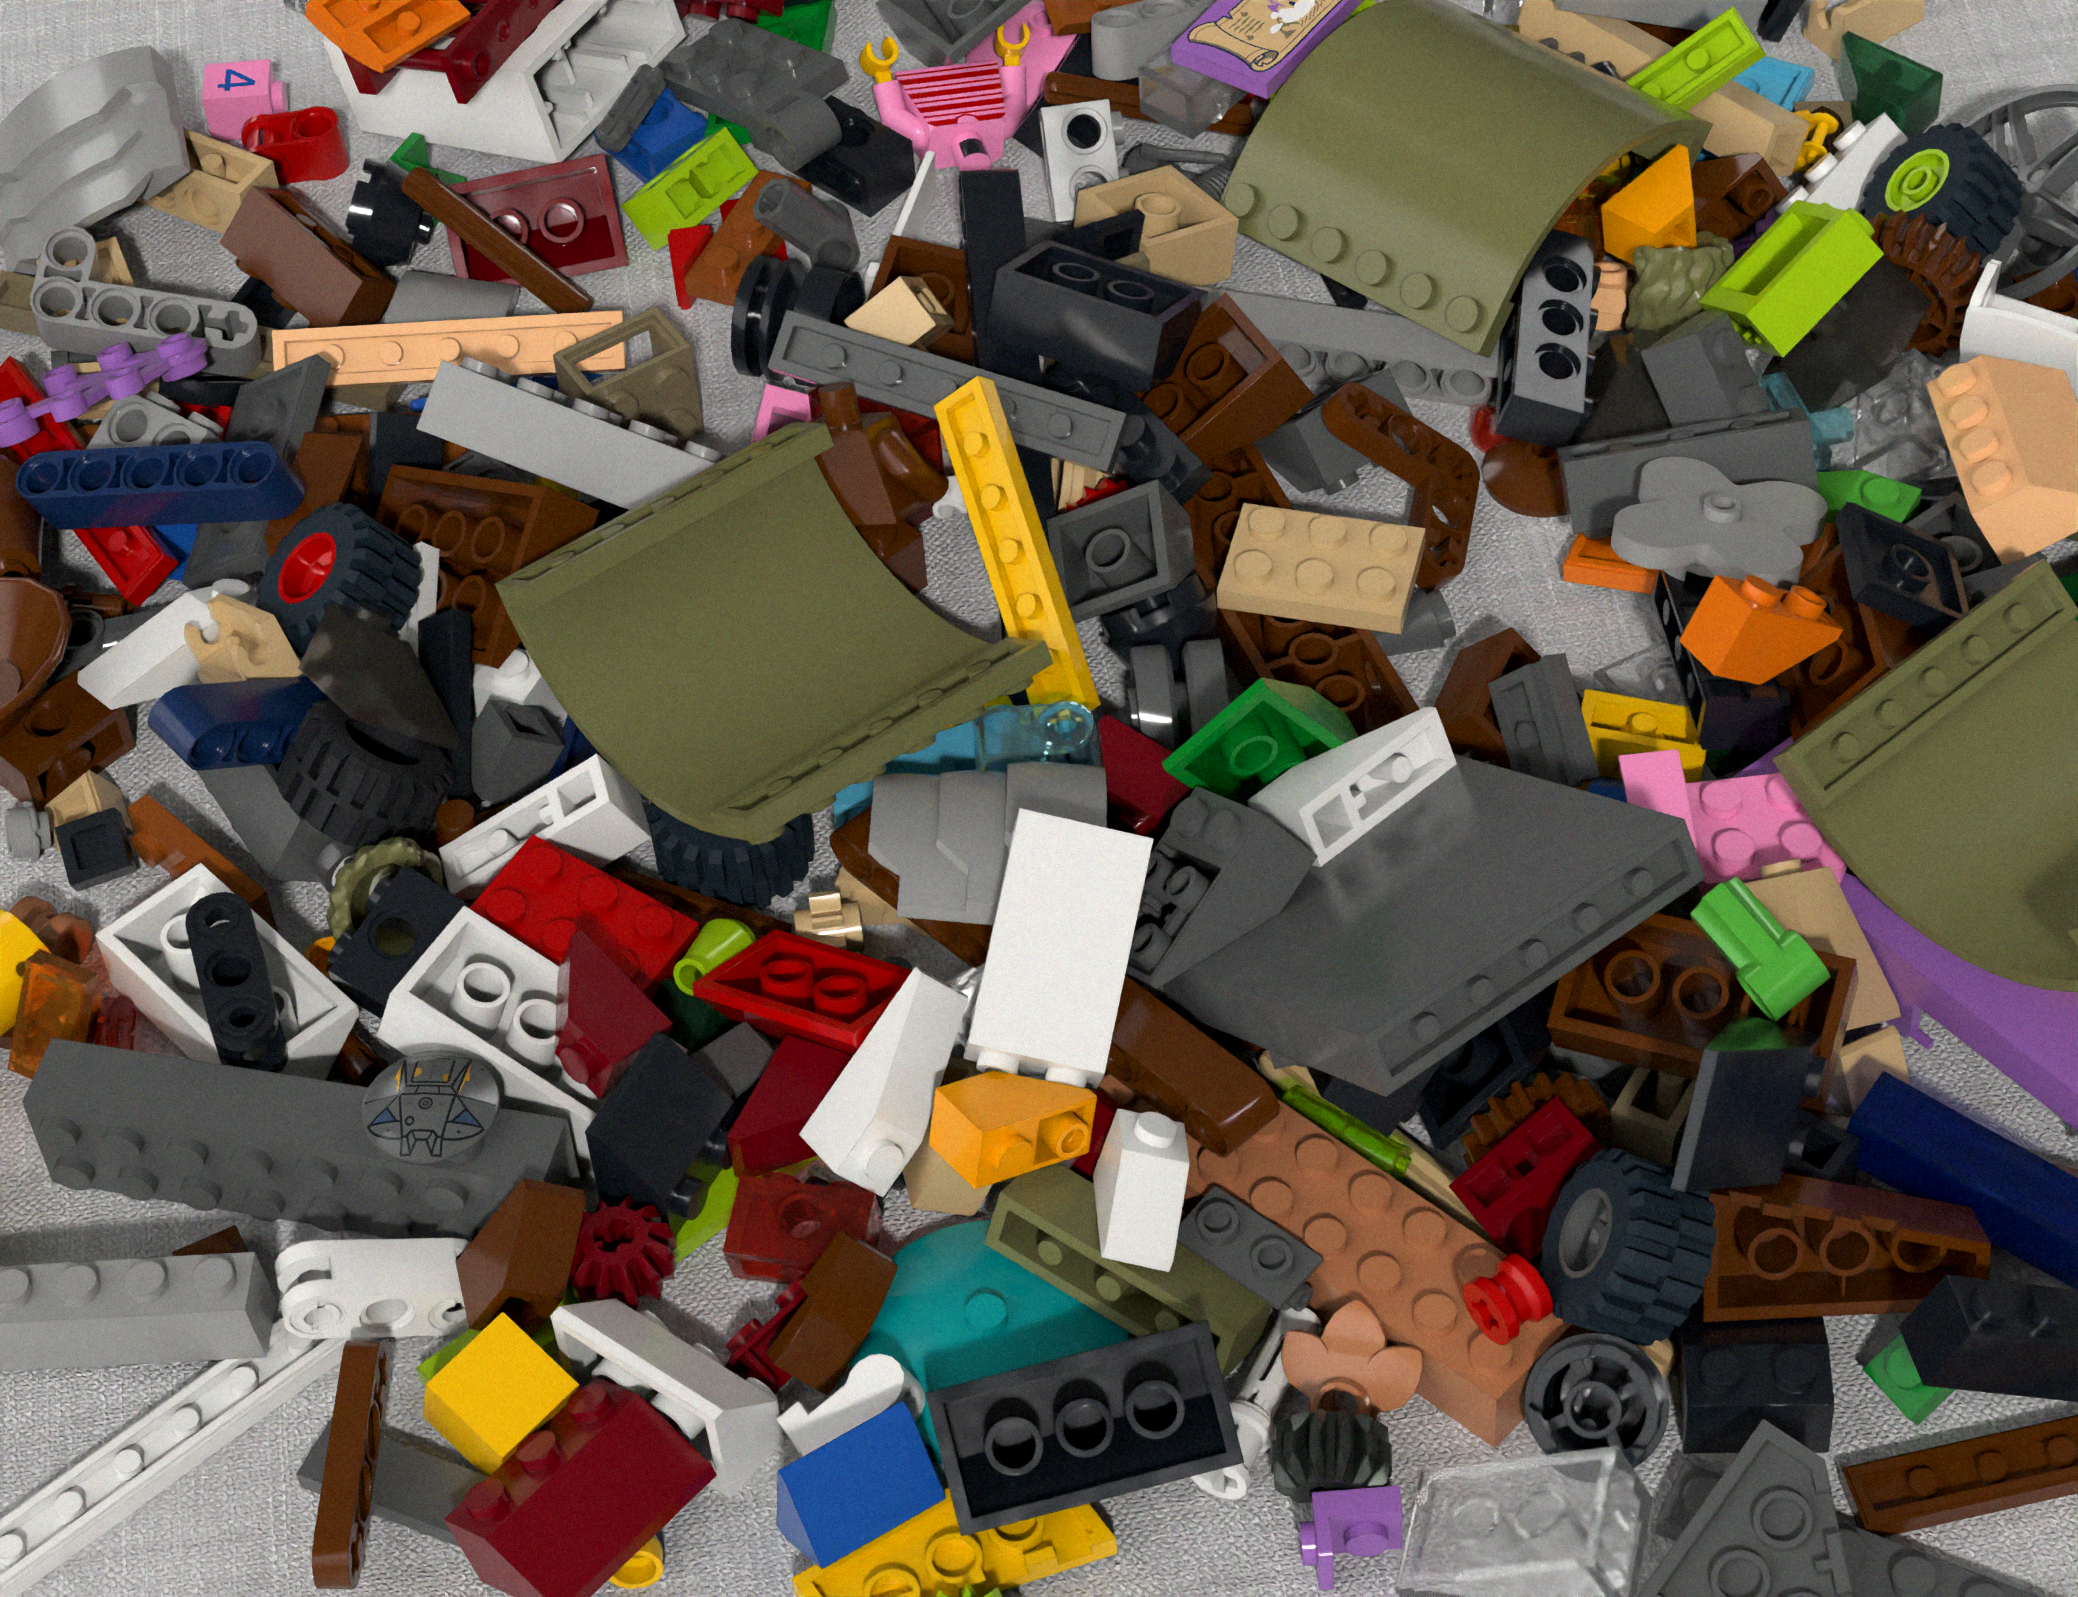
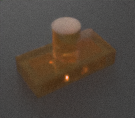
[8,949,102,1080]

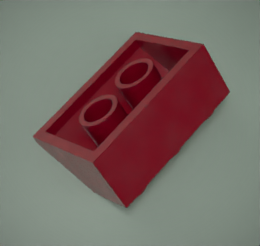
[444,153,629,288]
[444,1377,717,1597]

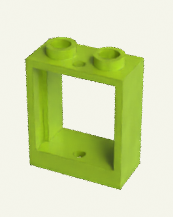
[1698,200,1884,358]

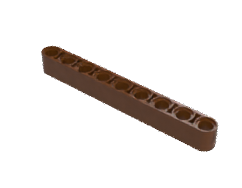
[829,804,1280,1158]

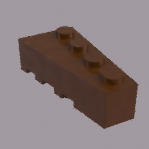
[1696,1173,1991,1322]

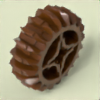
[1838,209,1984,360]

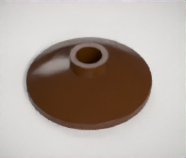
[1482,434,1588,518]

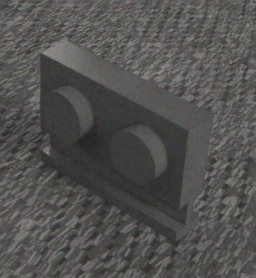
[1488,653,1600,788]

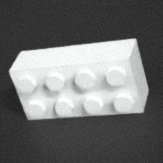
[377,906,688,1178]

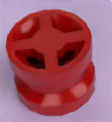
[1462,1254,1553,1345]

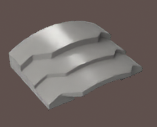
[0,45,191,277]
[868,761,1107,925]

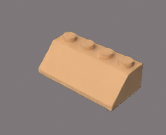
[1926,355,2078,565]

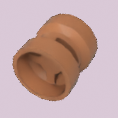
[9,895,93,978]

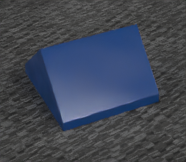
[776,1401,946,1569]

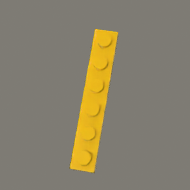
[933,376,1101,725]

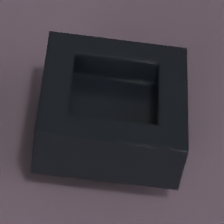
[54,807,137,891]

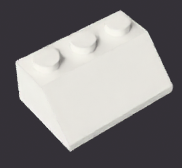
[550,1298,784,1499]

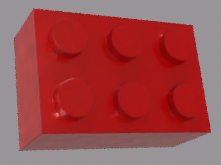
[469,834,699,1011]

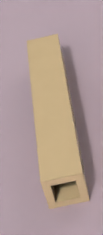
[1515,0,1810,177]

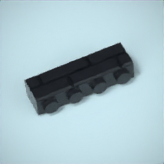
[1651,569,1791,751]

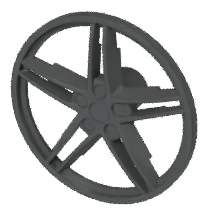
[1909,84,2078,301]

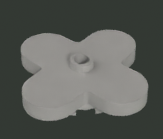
[1611,456,1828,591]

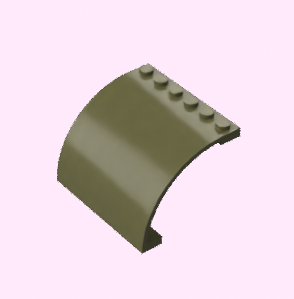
[1218,0,1713,358]
[495,422,1053,845]
[1772,558,2078,992]

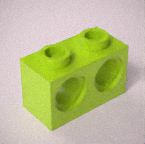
[620,127,759,251]

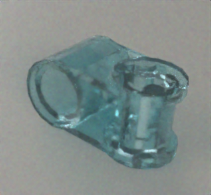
[973,701,1098,772]

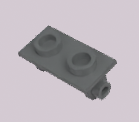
[1177,1185,1324,1312]

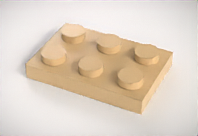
[1217,503,1426,634]

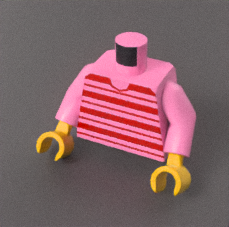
[859,23,1030,172]

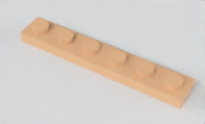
[272,310,628,389]

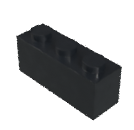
[1899,1274,2078,1402]

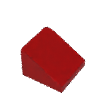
[667,225,713,310]

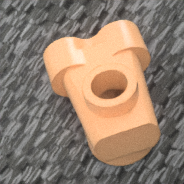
[1591,254,1637,331]

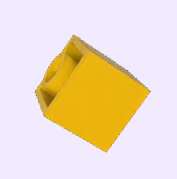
[423,1312,579,1476]

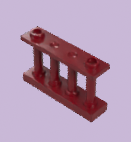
[341,0,560,104]

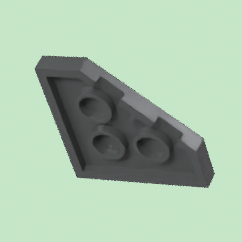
[1637,1419,1853,1597]

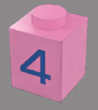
[202,59,288,141]

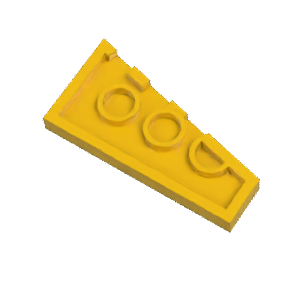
[791,1488,1117,1597]

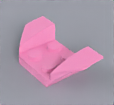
[1618,749,1848,896]

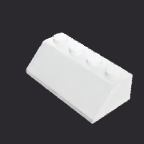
[95,863,360,1080]

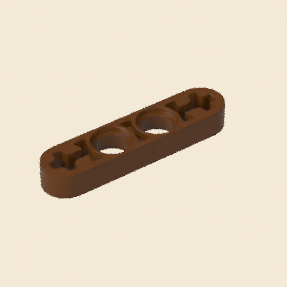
[312,1340,389,1589]

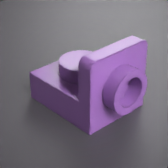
[1299,1486,1402,1591]

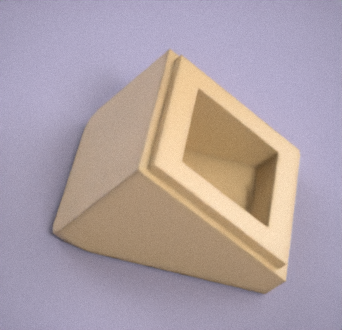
[44,770,133,853]
[1830,1025,1912,1121]

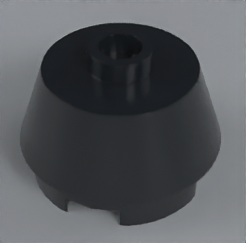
[345,158,434,267]
[1100,569,1220,679]
[1525,1333,1669,1477]

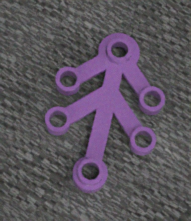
[0,332,208,448]

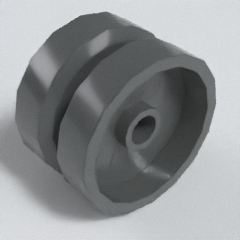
[1128,638,1229,752]

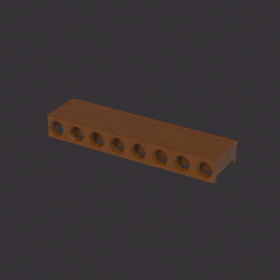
[1114,442,1420,737]

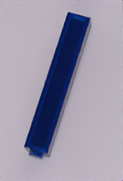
[1846,1071,2078,1290]

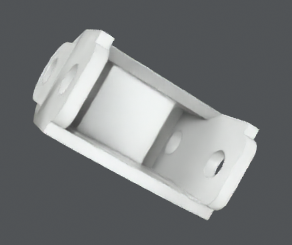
[1959,259,2078,399]

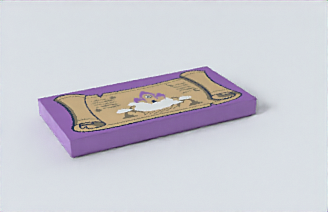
[1171,0,1364,100]

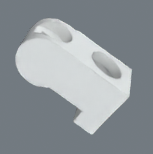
[776,1354,925,1456]

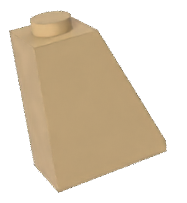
[1744,858,1901,1031]

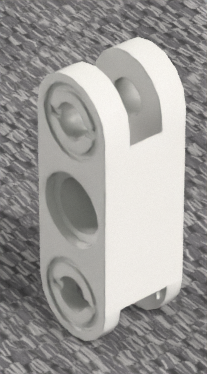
[275,1238,471,1339]

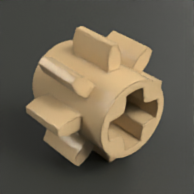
[793,890,865,952]

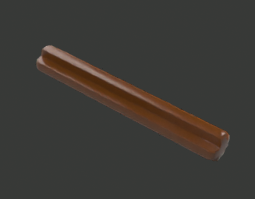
[1042,71,1254,138]
[401,167,593,314]

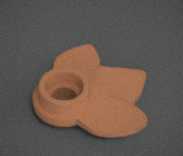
[1282,1299,1424,1421]

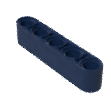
[15,441,305,529]
[148,672,413,771]

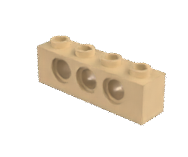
[136,128,280,234]

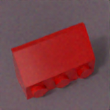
[692,929,935,1055]

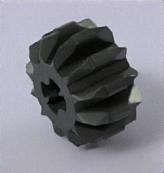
[1270,1408,1392,1503]

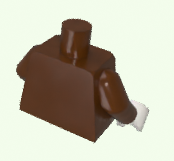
[810,381,968,526]

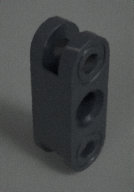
[185,892,288,1073]

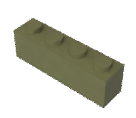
[984,1163,1272,1380]

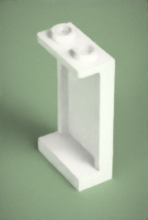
[963,808,1153,1088]

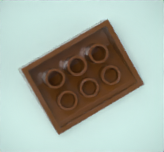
[374,464,599,669]

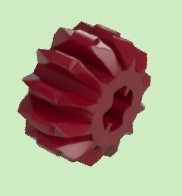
[567,1195,676,1311]

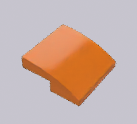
[305,0,471,74]

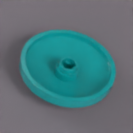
[850,1220,1129,1464]

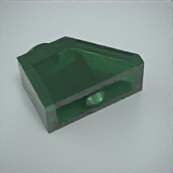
[1838,31,1943,139]

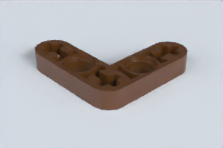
[1322,382,1480,591]

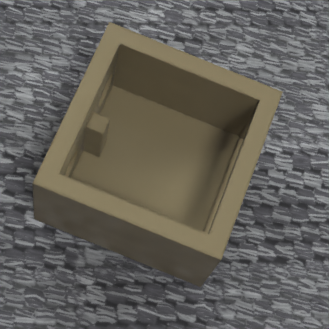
[553,307,704,445]

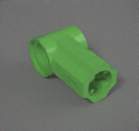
[1690,876,1831,1022]

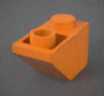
[1679,575,1844,685]

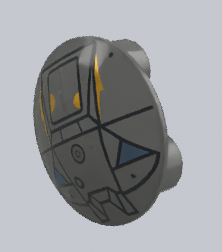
[361,1050,500,1164]

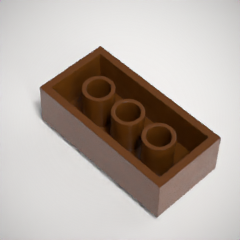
[1547,913,1859,1112]

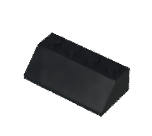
[925,1320,1245,1536]

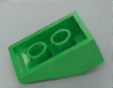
[1162,677,1359,807]

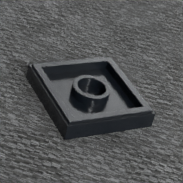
[1835,501,1969,635]

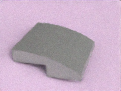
[383,270,519,324]

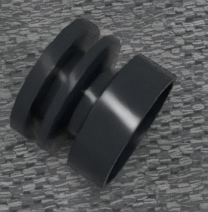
[731,255,866,388]

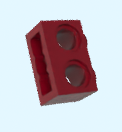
[1448,1096,1603,1262]

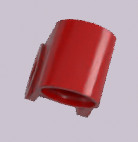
[241,106,350,185]

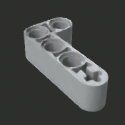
[30,226,262,376]

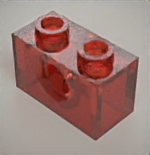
[723,1172,884,1285]

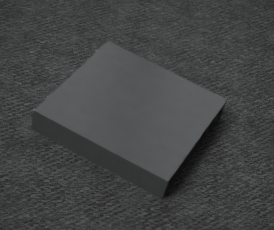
[1160,754,1706,1097]

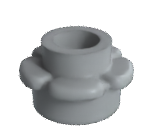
[4,800,51,863]

